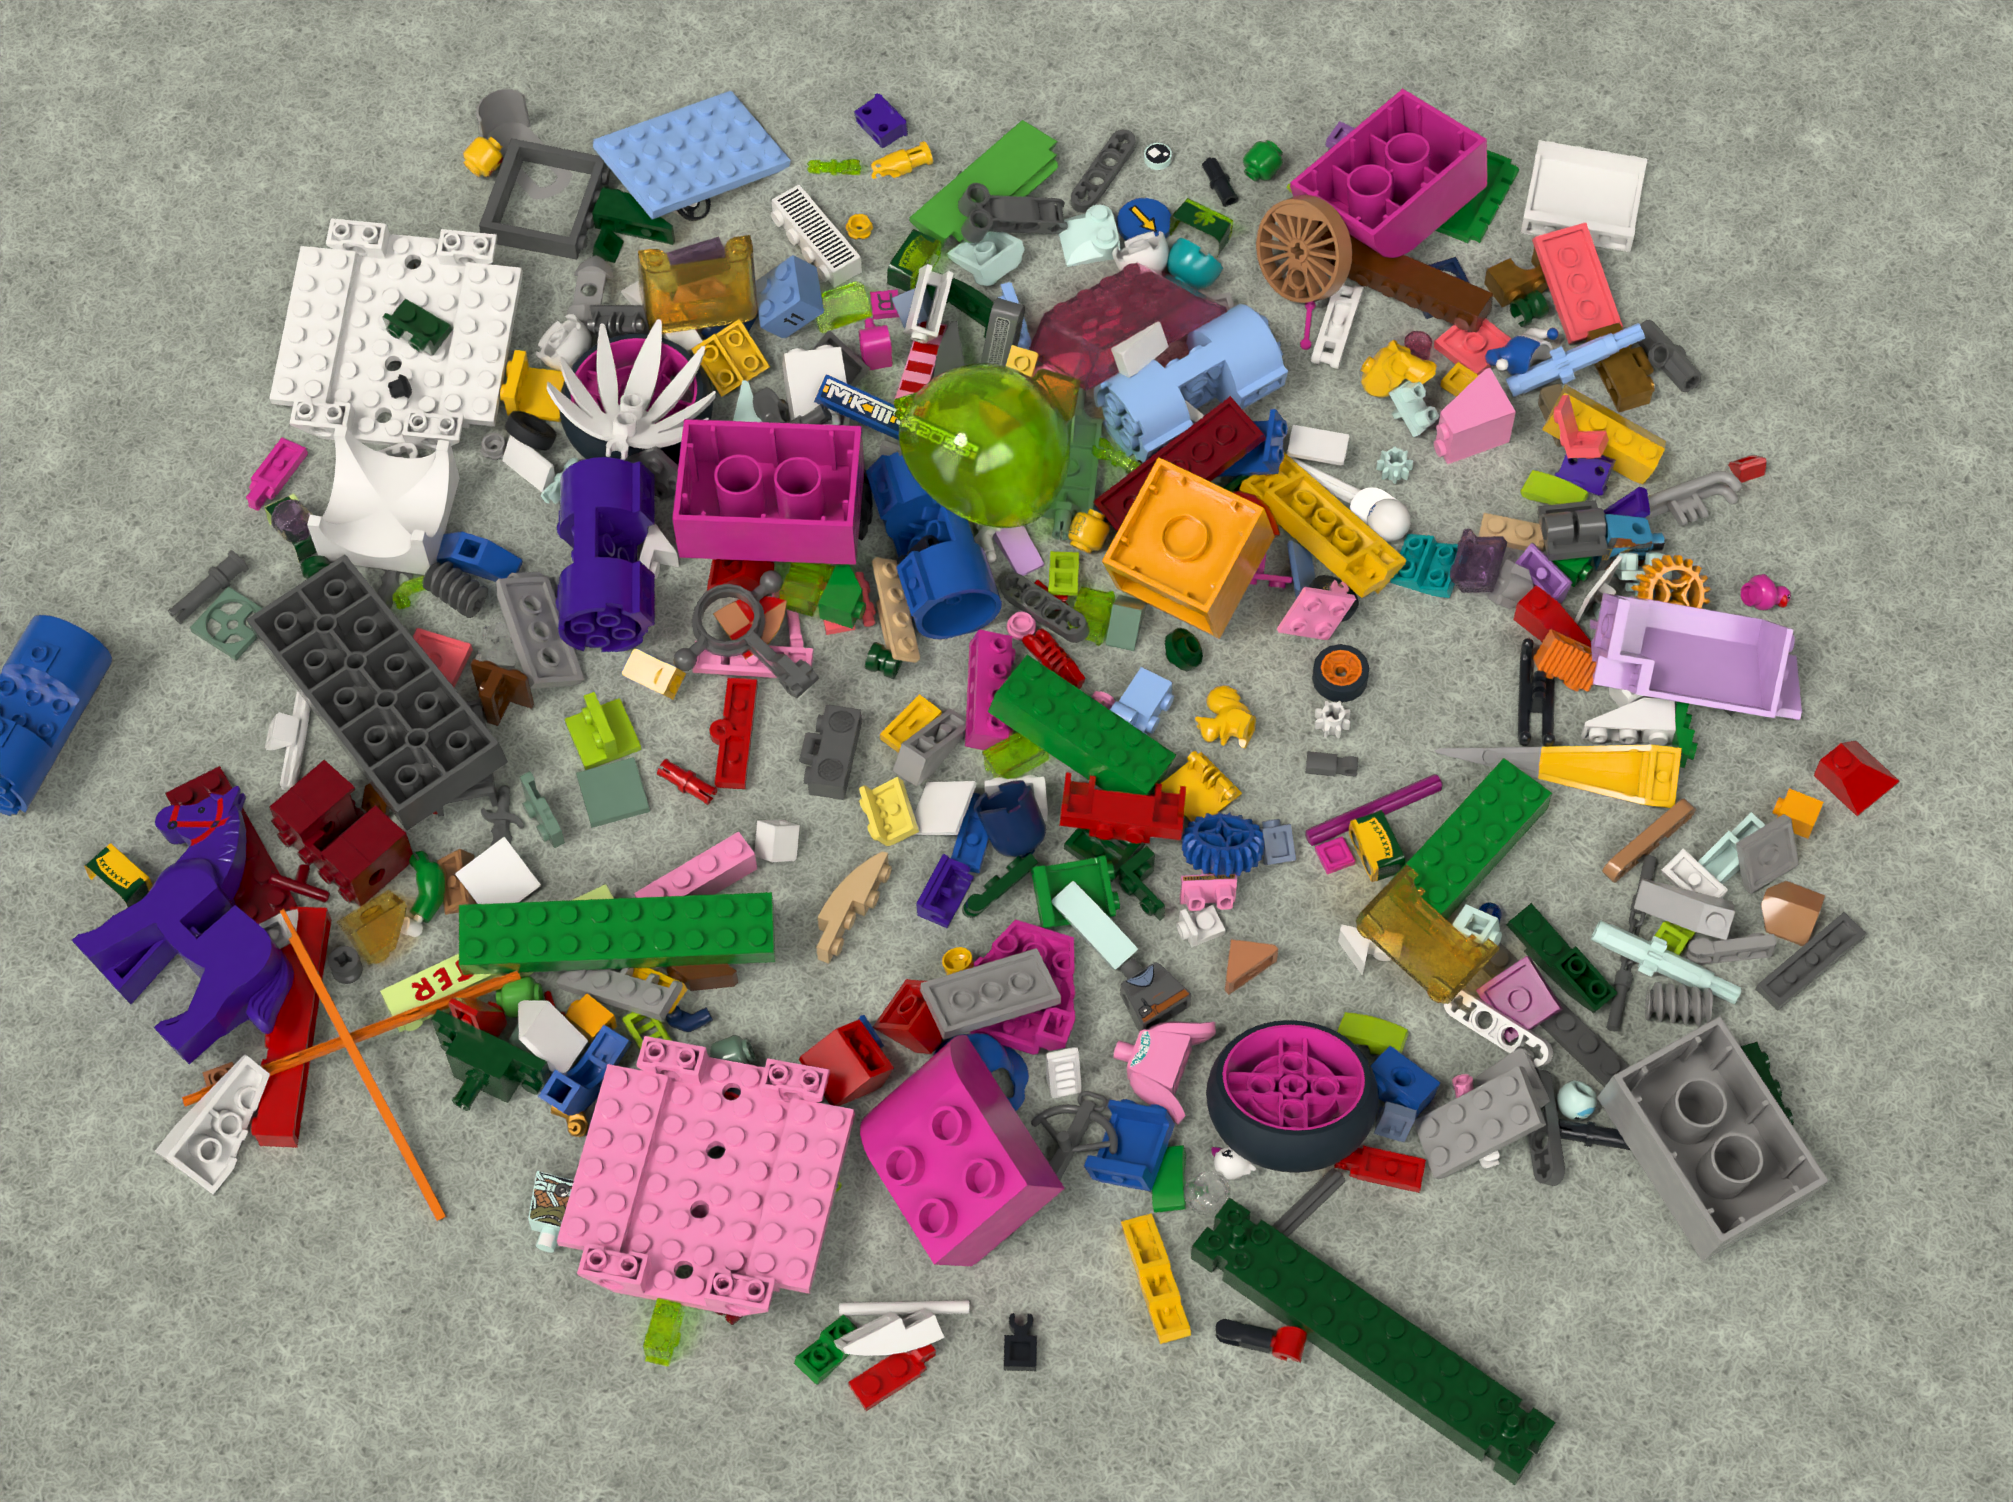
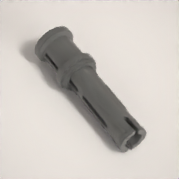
[168,550,249,624]

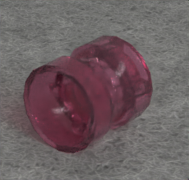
[1403,331,1432,361]

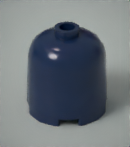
[974,780,1047,858]

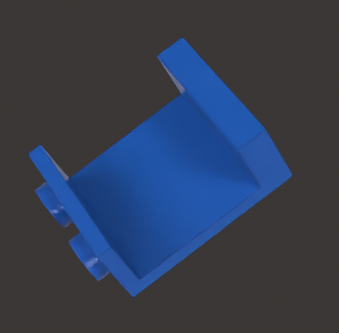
[1217,409,1288,477]

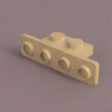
[872,557,920,663]

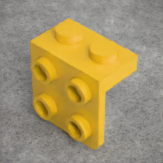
[500,350,565,422]

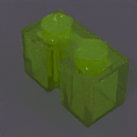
[779,562,835,617]

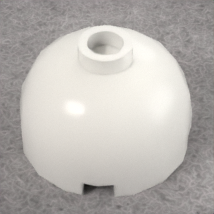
[1112,231,1169,283]
[536,314,592,371]

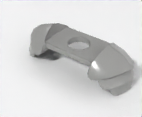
[567,255,613,336]

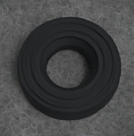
[505,411,557,451]

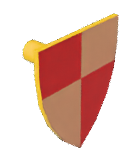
[713,596,787,660]

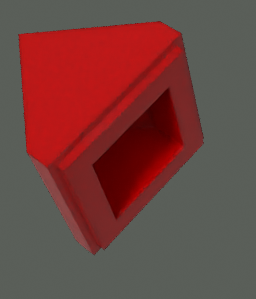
[1728,455,1767,483]

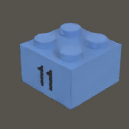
[754,255,824,338]

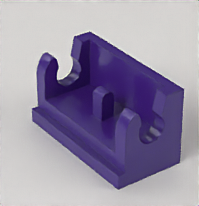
[916,854,974,928]

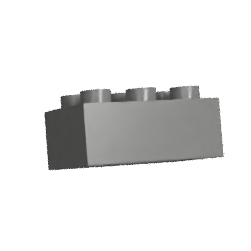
[1597,1016,1829,1262]

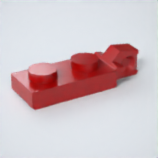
[1334,1146,1426,1193]
[848,1344,936,1411]

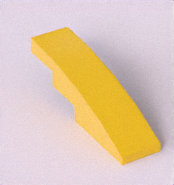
[1121,1213,1191,1344]

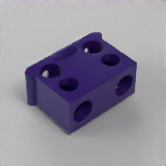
[854,93,908,149]
[1555,454,1616,496]

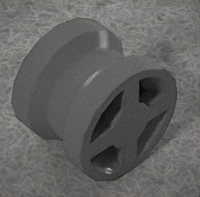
[328,946,363,984]

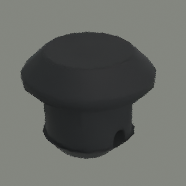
[388,374,412,399]

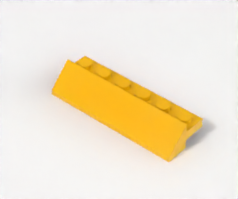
[1240,452,1407,598]

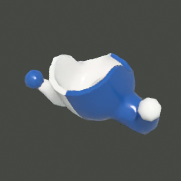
[1485,328,1558,376]

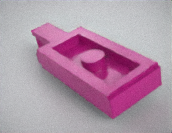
[246,437,308,511]

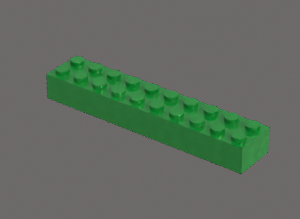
[459,892,775,975]

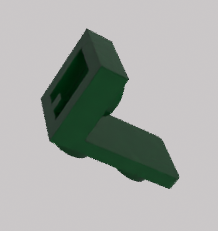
[1119,846,1165,921]

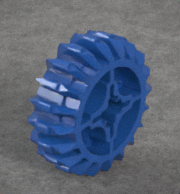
[1182,812,1264,877]

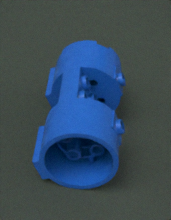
[866,445,1002,639]
[0,615,112,817]

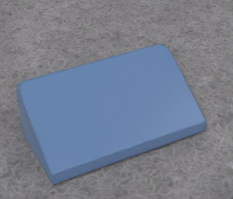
[1287,540,1315,599]

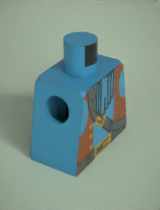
[1593,514,1664,571]

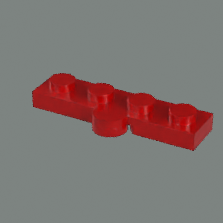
[709,678,758,789]

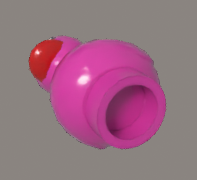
[1741,574,1791,611]

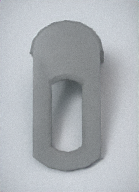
[476,89,573,199]

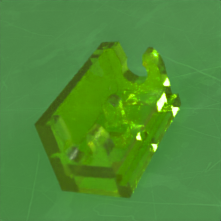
[982,732,1049,779]

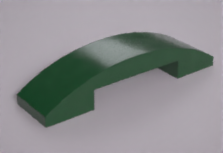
[926,272,994,338]

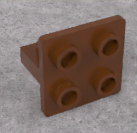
[470,659,534,726]

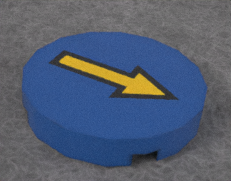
[1117,198,1171,241]

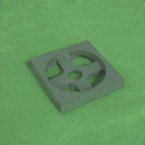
[190,586,263,661]

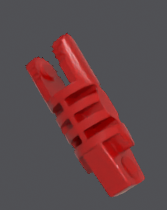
[1022,628,1086,689]

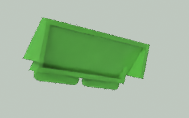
[909,120,1058,250]

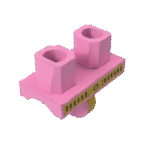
[1179,870,1237,911]

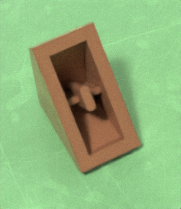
[1225,939,1279,995]

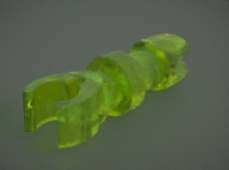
[807,159,861,176]
[1091,438,1141,474]

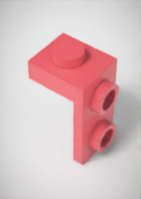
[1554,395,1609,459]

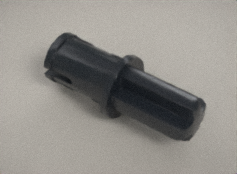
[1202,157,1239,207]

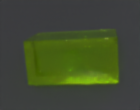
[815,281,872,333]

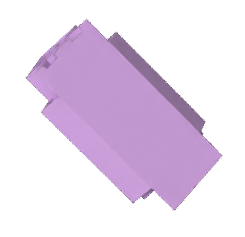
[1590,593,1802,720]

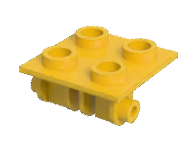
[1161,750,1242,822]

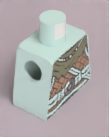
[528,1171,574,1253]

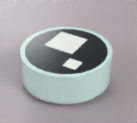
[1144,143,1172,170]

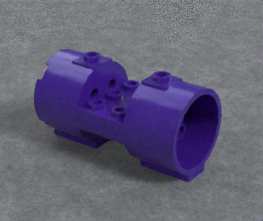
[555,457,655,653]

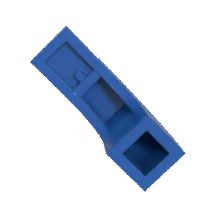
[538,1025,632,1116]

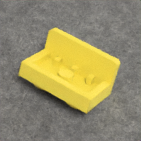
[859,777,919,846]

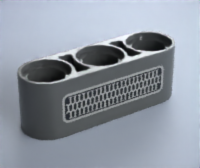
[979,298,1025,382]

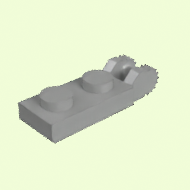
[1686,933,1777,965]

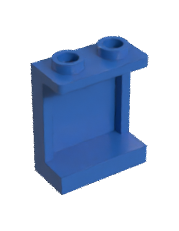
[1084,1099,1175,1192]

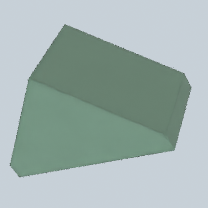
[1106,595,1147,651]

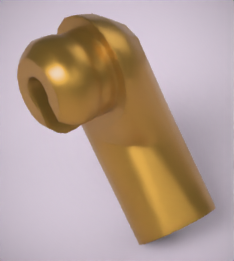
[551,1106,589,1137]

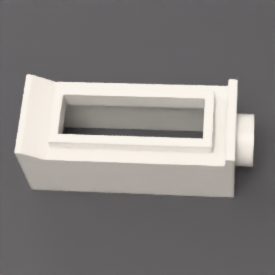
[903,264,954,343]

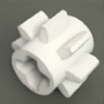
[1315,701,1351,738]

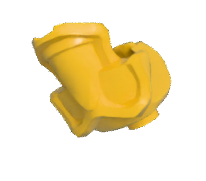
[1361,340,1437,398]

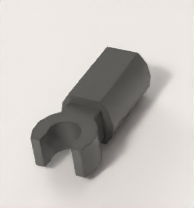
[1305,751,1358,777]

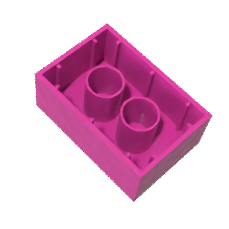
[672,419,865,565]

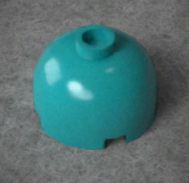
[1167,238,1223,291]

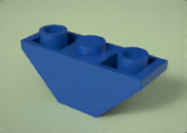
[436,532,523,582]

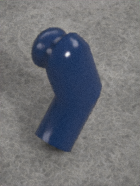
[666,1006,713,1032]

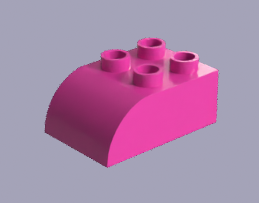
[1290,89,1487,258]
[860,1035,1065,1266]

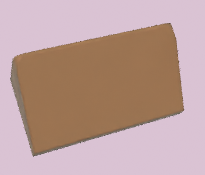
[437,849,477,915]

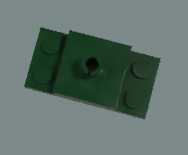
[431,1009,551,1111]

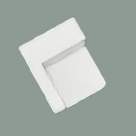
[754,819,800,862]

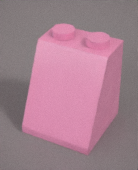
[1434,368,1516,464]

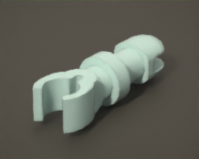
[541,458,578,504]

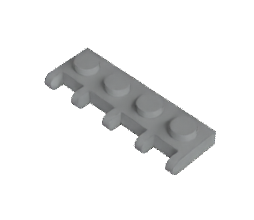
[556,968,682,1021]

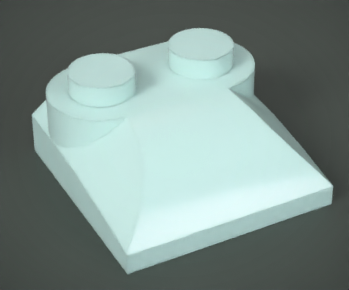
[1059,205,1121,267]
[947,232,1025,286]

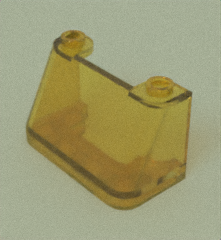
[638,235,758,334]
[1356,864,1500,1004]

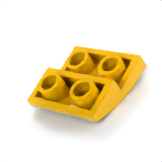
[691,319,771,397]

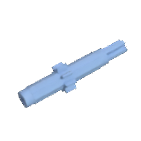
[1506,323,1645,397]

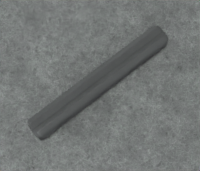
[1272,1168,1345,1237]

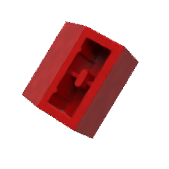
[798,1019,894,1107]

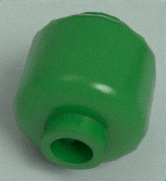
[1243,140,1283,182]

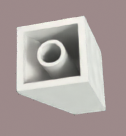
[782,345,850,426]

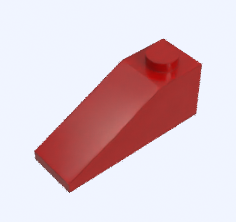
[1513,585,1591,647]
[448,998,507,1038]

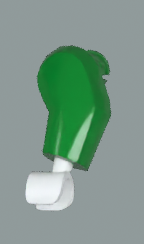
[398,851,445,937]

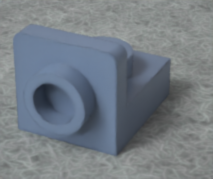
[1259,819,1296,865]
[1374,1101,1417,1143]

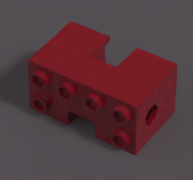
[269,760,413,907]

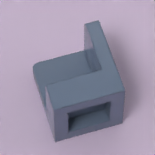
[892,288,932,328]

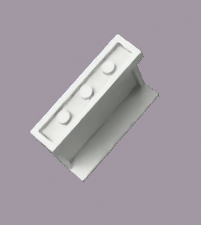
[1521,140,1648,252]

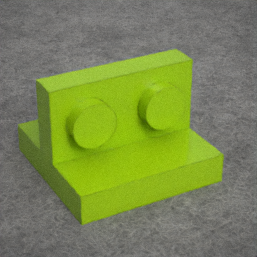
[564,692,642,770]

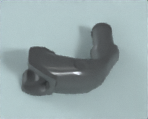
[753,387,832,425]

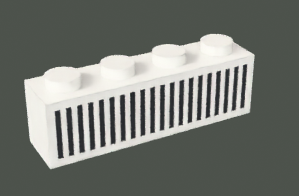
[771,185,862,288]

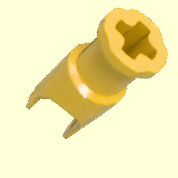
[871,141,933,179]

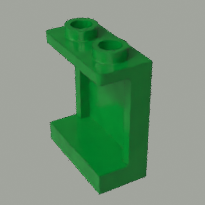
[1031,855,1120,929]

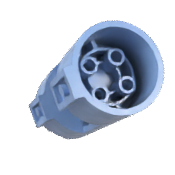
[1094,304,1288,463]

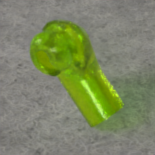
[392,575,425,610]

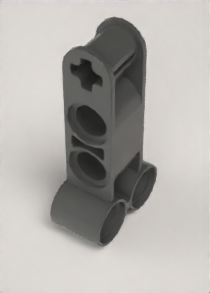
[958,183,1068,243]

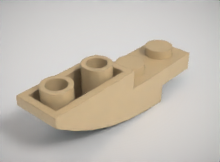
[816,851,892,963]

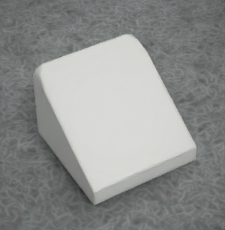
[265,712,299,750]

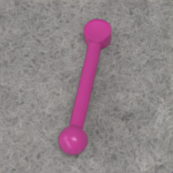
[1300,302,1316,350]

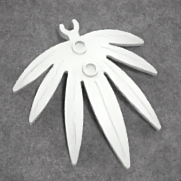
[547,319,716,460]

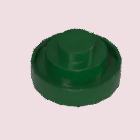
[1164,628,1203,671]

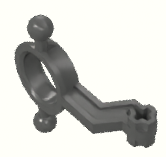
[673,570,819,699]

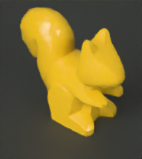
[1195,685,1256,749]

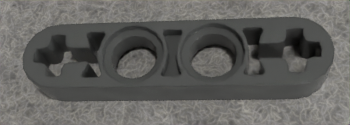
[1071,129,1136,213]
[999,573,1090,643]
[1528,1068,1565,1186]

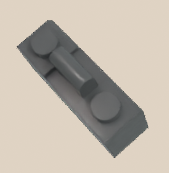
[799,704,862,800]

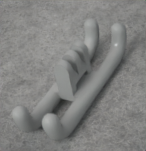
[1645,471,1742,526]

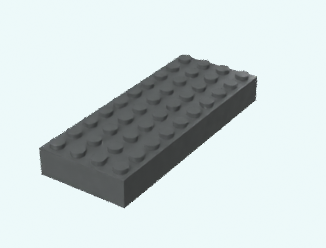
[246,555,508,830]

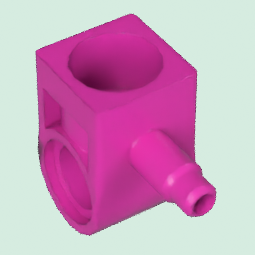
[858,318,892,371]

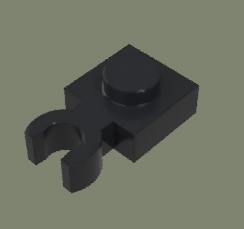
[1004,1313,1037,1371]

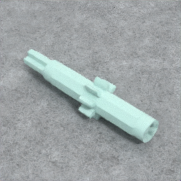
[1591,920,1742,1004]

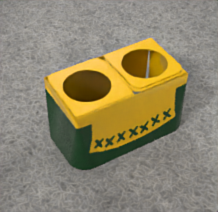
[1349,810,1405,882]
[84,843,153,907]

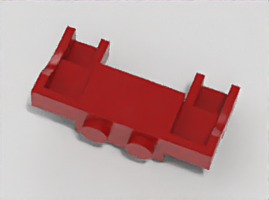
[1059,772,1186,844]

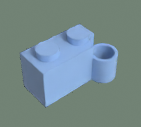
[1110,667,1174,735]

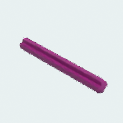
[1305,774,1443,846]

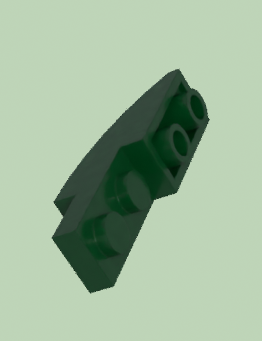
[1506,903,1617,1013]

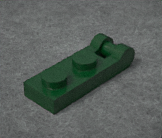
[962,853,1039,918]

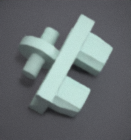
[1389,379,1439,437]
[1612,552,1672,596]

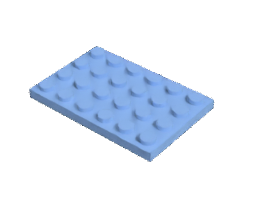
[593,91,791,219]

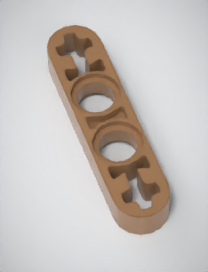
[1602,798,1696,883]

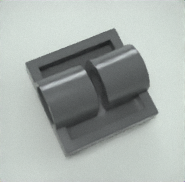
[1537,500,1608,561]

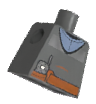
[1120,958,1191,1032]

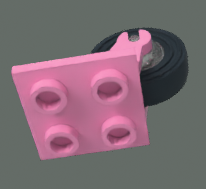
[1277,575,1359,640]

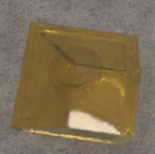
[336,889,407,965]

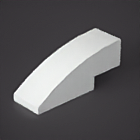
[834,1308,944,1356]

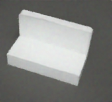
[1287,425,1349,465]

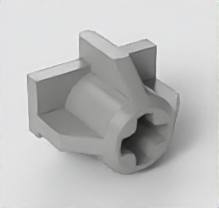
[1487,559,1534,609]

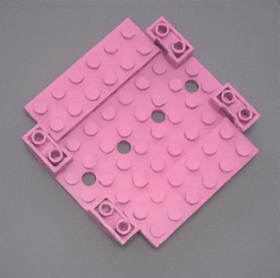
[557,1036,855,1317]

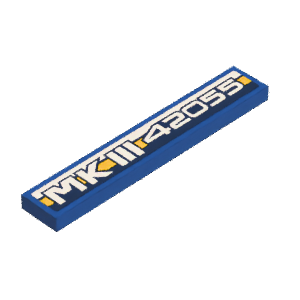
[814,374,983,473]

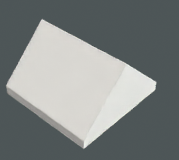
[518,1000,588,1073]

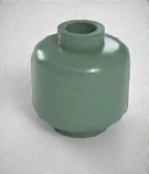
[709,1035,756,1065]

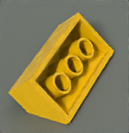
[1542,385,1665,485]

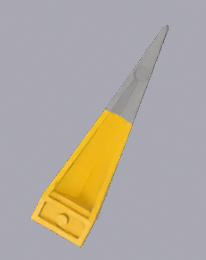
[1434,745,1682,808]

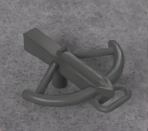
[1031,1091,1118,1180]

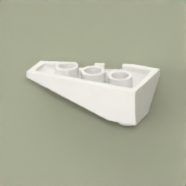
[154,1055,270,1195]

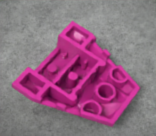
[970,919,1075,1055]

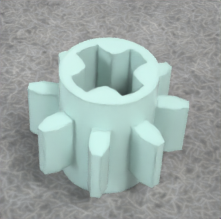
[1376,447,1413,484]

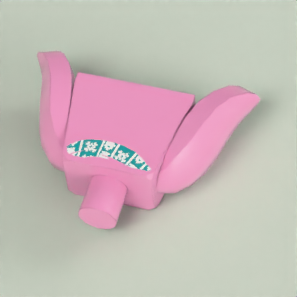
[1113,1021,1216,1125]

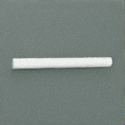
[839,1300,969,1316]

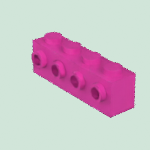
[965,629,1016,752]

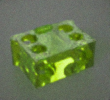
[1067,586,1115,646]
[643,1298,685,1367]

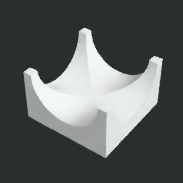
[307,425,460,575]

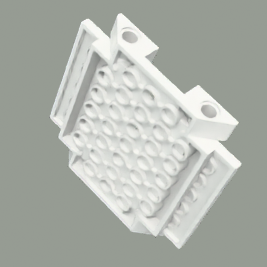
[270,218,523,450]

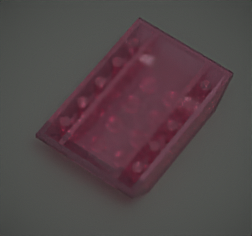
[1029,262,1227,391]

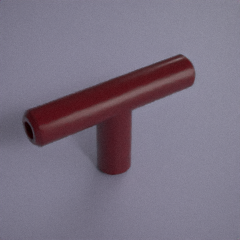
[268,864,330,903]

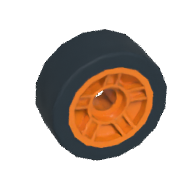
[1312,644,1370,703]

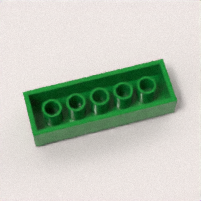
[988,654,1176,796]
[1388,758,1552,931]

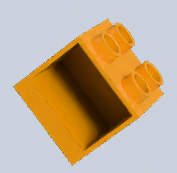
[1102,457,1275,639]

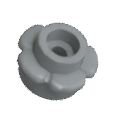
[480,433,507,460]

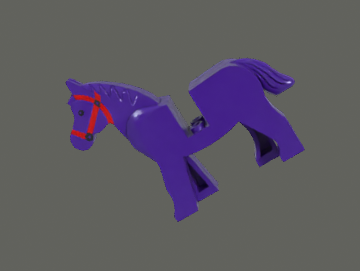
[72,786,294,1065]

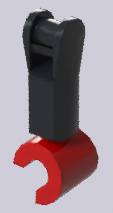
[1215,1319,1307,1363]

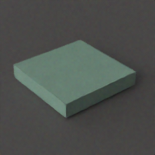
[576,757,650,828]

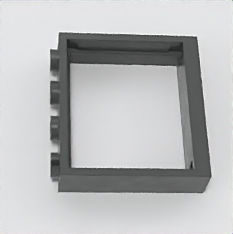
[479,138,611,260]

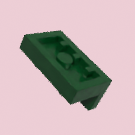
[382,298,452,356]

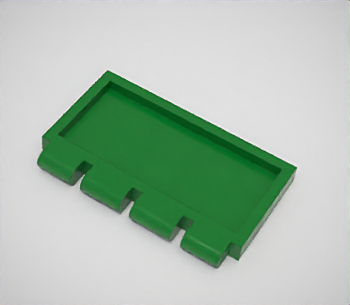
[1435,150,1519,243]

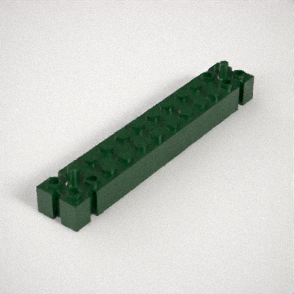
[1191,1197,1556,1485]

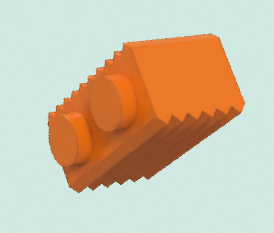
[1533,629,1596,692]

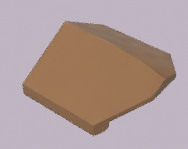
[1761,881,1825,946]

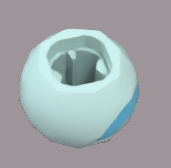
[1557,1080,1597,1121]

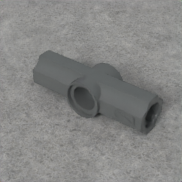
[1637,320,1702,393]

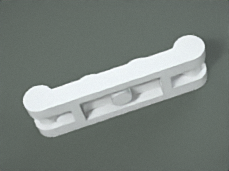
[1311,283,1364,369]

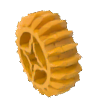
[1631,555,1711,609]

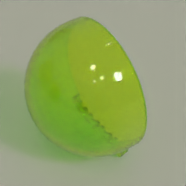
[894,363,1071,528]

